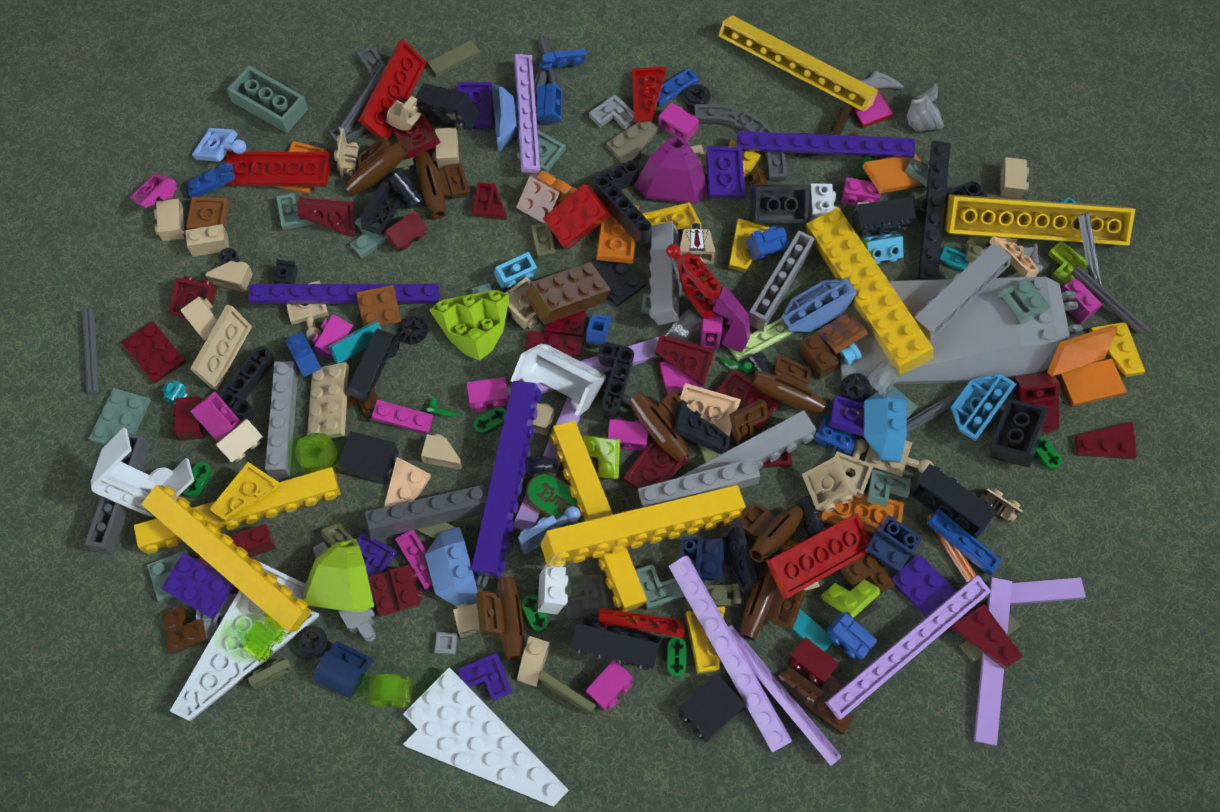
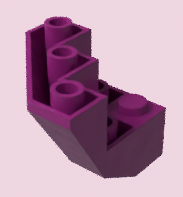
[634,135,709,204]
[712,286,751,353]

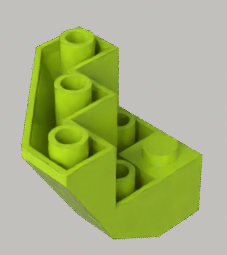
[430,290,509,360]
[301,539,374,612]

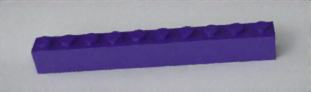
[471,381,541,578]

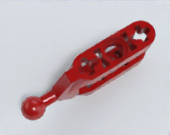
[666,244,721,319]

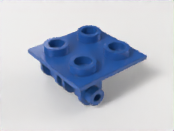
[814,414,858,456]

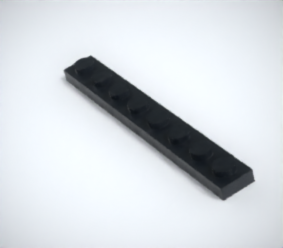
[918,141,951,280]

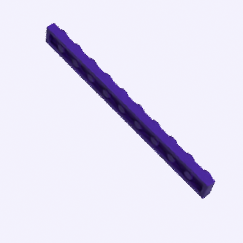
[736,131,915,158]
[249,284,439,304]

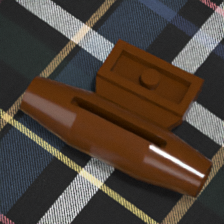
[345,136,409,196]
[415,152,470,219]
[750,354,826,415]
[628,391,690,462]
[736,502,804,562]
[739,559,806,641]
[476,577,524,661]

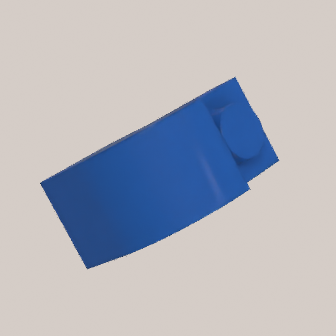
[586,313,612,345]

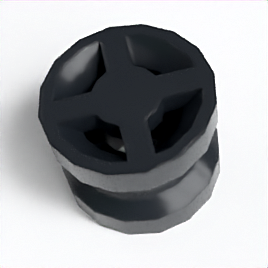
[219,248,240,265]

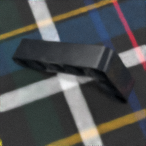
[594,160,651,244]

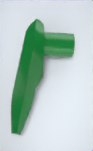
[719,356,752,374]
[425,398,461,417]

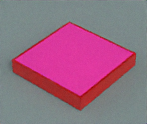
[851,88,893,129]
[659,361,704,396]

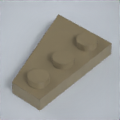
[606,121,658,163]

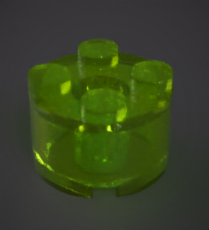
[295,433,339,474]
[238,613,287,662]
[368,674,412,708]

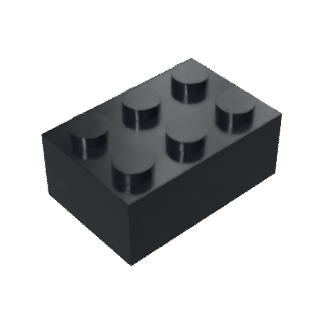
[415,83,480,130]
[750,184,810,224]
[851,197,916,238]
[990,398,1048,468]

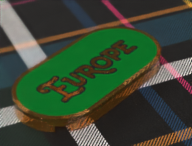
[526,474,585,527]

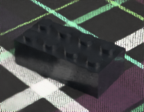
[909,464,998,539]
[571,617,661,670]

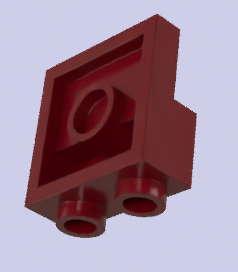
[168,275,217,318]
[368,565,423,617]

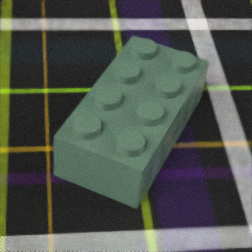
[227,66,308,133]

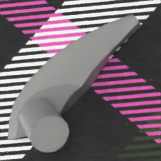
[1030,243,1043,272]

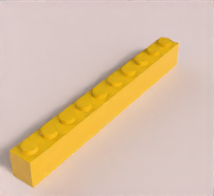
[718,15,878,112]
[549,420,647,612]
[134,467,341,554]
[141,485,312,632]

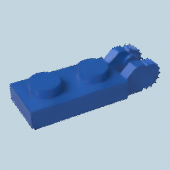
[538,49,587,70]
[186,163,235,198]

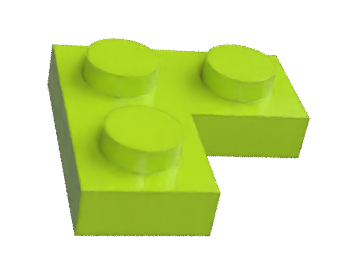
[1048,241,1087,287]
[583,435,620,479]
[821,579,880,618]

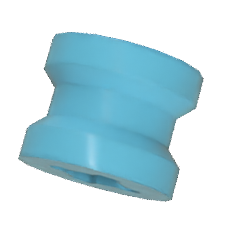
[839,343,862,366]

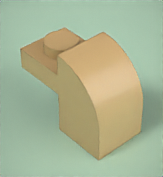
[386,96,421,131]

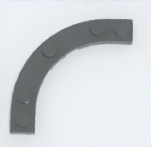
[329,46,385,146]
[694,104,787,181]

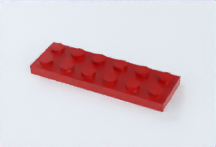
[358,39,427,140]
[224,151,332,187]
[766,513,870,599]

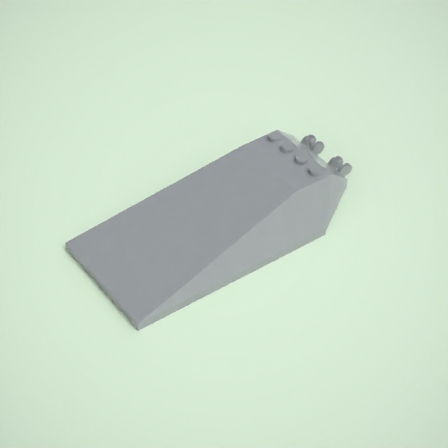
[834,277,1083,385]

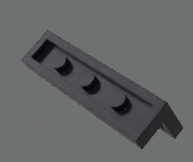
[360,169,403,236]

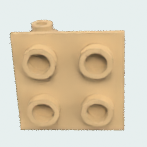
[334,128,359,178]
[980,487,1023,522]

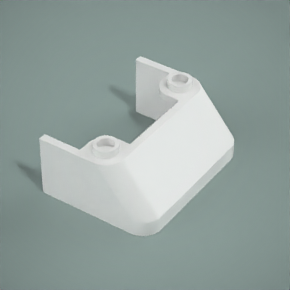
[511,344,606,416]
[91,427,194,517]

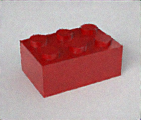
[543,184,611,249]

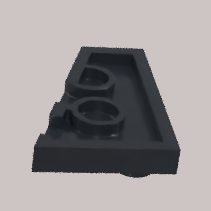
[673,399,730,454]
[721,519,758,594]

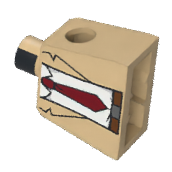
[680,223,715,264]

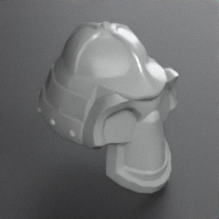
[907,83,944,132]

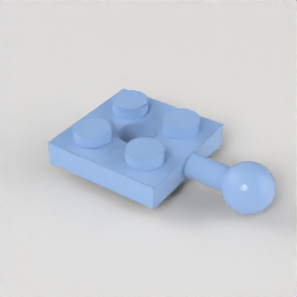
[192,128,246,162]
[518,506,581,555]

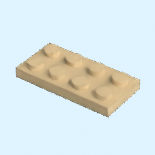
[190,305,252,390]
[307,362,349,442]

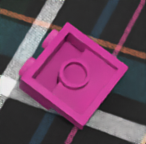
[129,173,177,208]

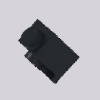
[272,259,298,284]

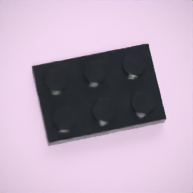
[586,257,646,307]

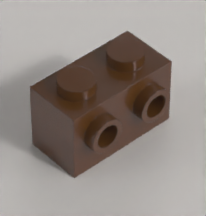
[798,333,838,380]

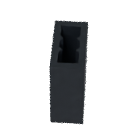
[337,431,399,485]
[678,673,745,743]

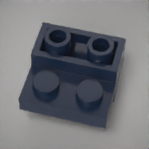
[864,515,922,573]
[680,536,725,583]
[314,641,373,699]

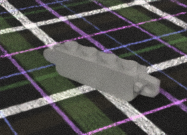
[313,542,376,643]

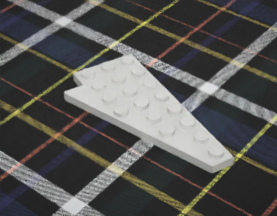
[170,561,319,721]
[404,668,569,806]

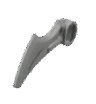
[860,71,904,90]

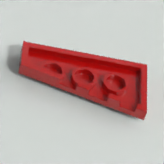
[632,66,666,122]
[597,608,684,638]

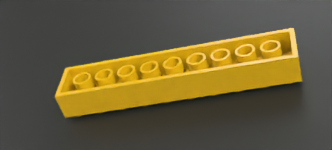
[944,194,1135,245]
[806,207,934,376]
[540,485,746,568]

